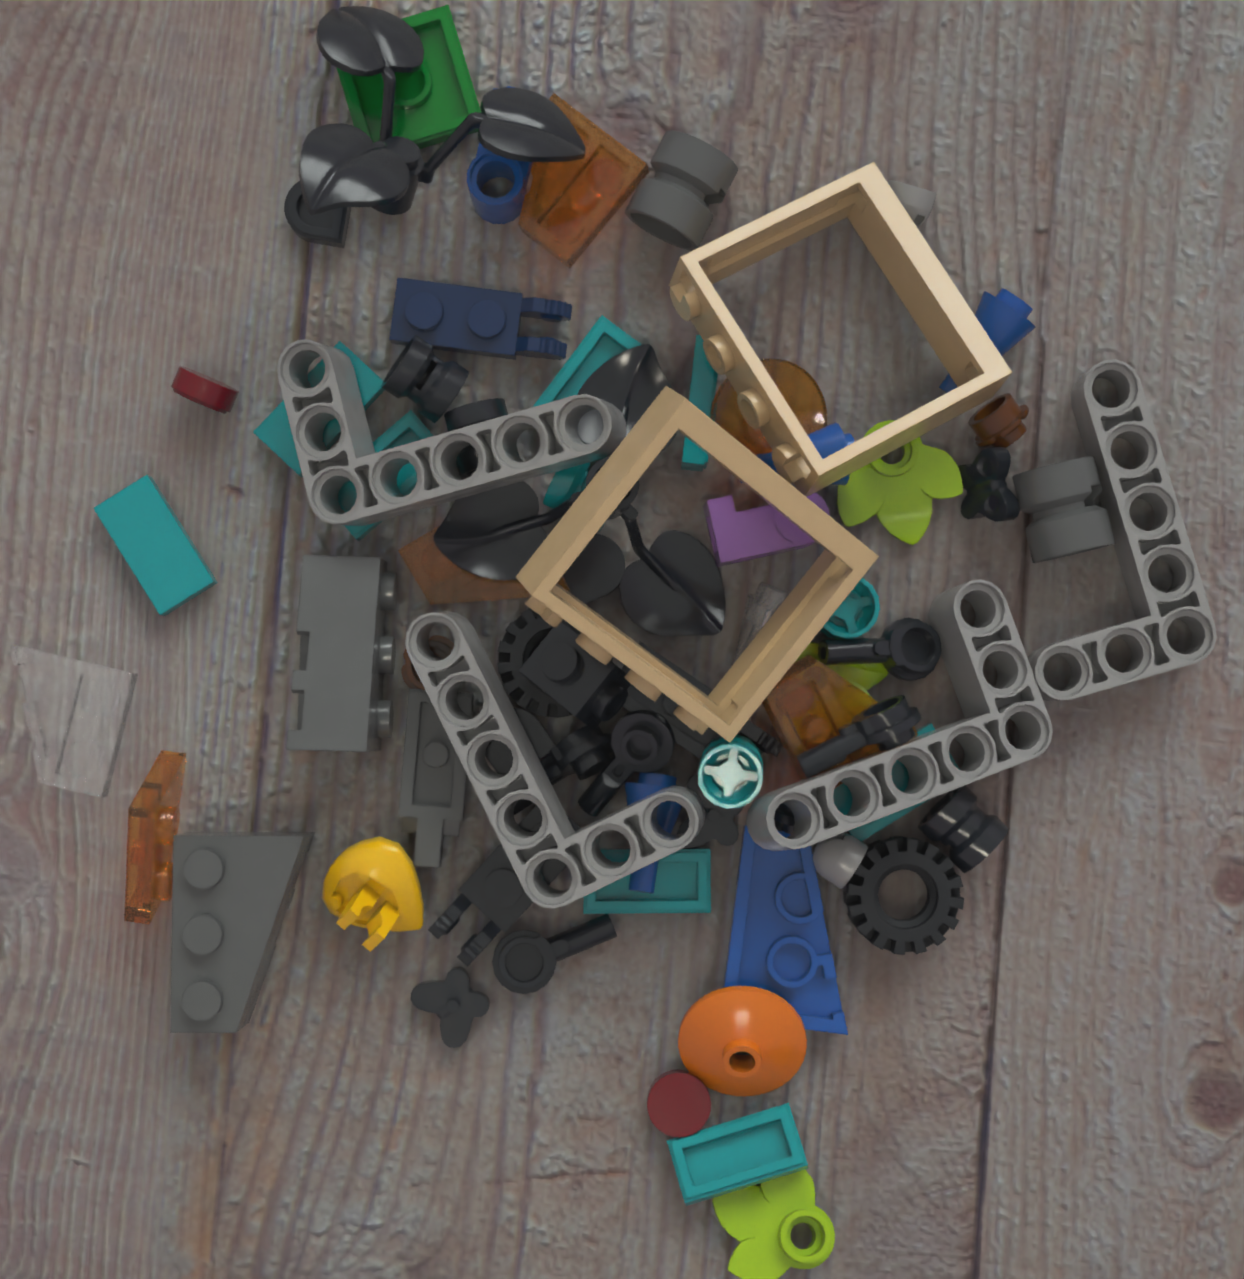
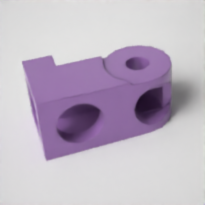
[703,493,830,567]

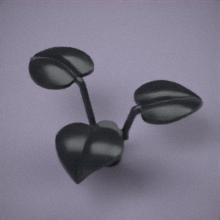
[299,6,586,215]
[433,344,726,637]

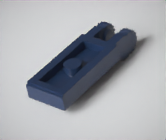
[389,277,572,360]

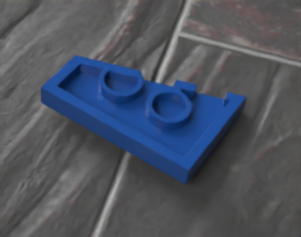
[723,825,848,1035]

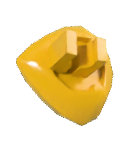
[321,836,424,952]

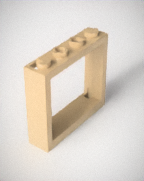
[669,162,1012,497]
[516,386,879,743]

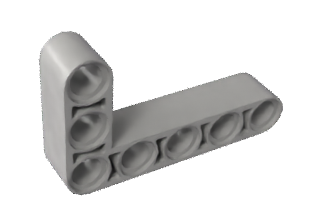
[277,339,626,526]
[1028,359,1217,701]
[746,579,1053,851]
[405,611,705,909]

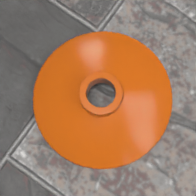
[678,986,807,1096]

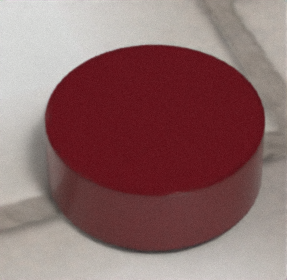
[171,366,239,414]
[647,1069,711,1137]

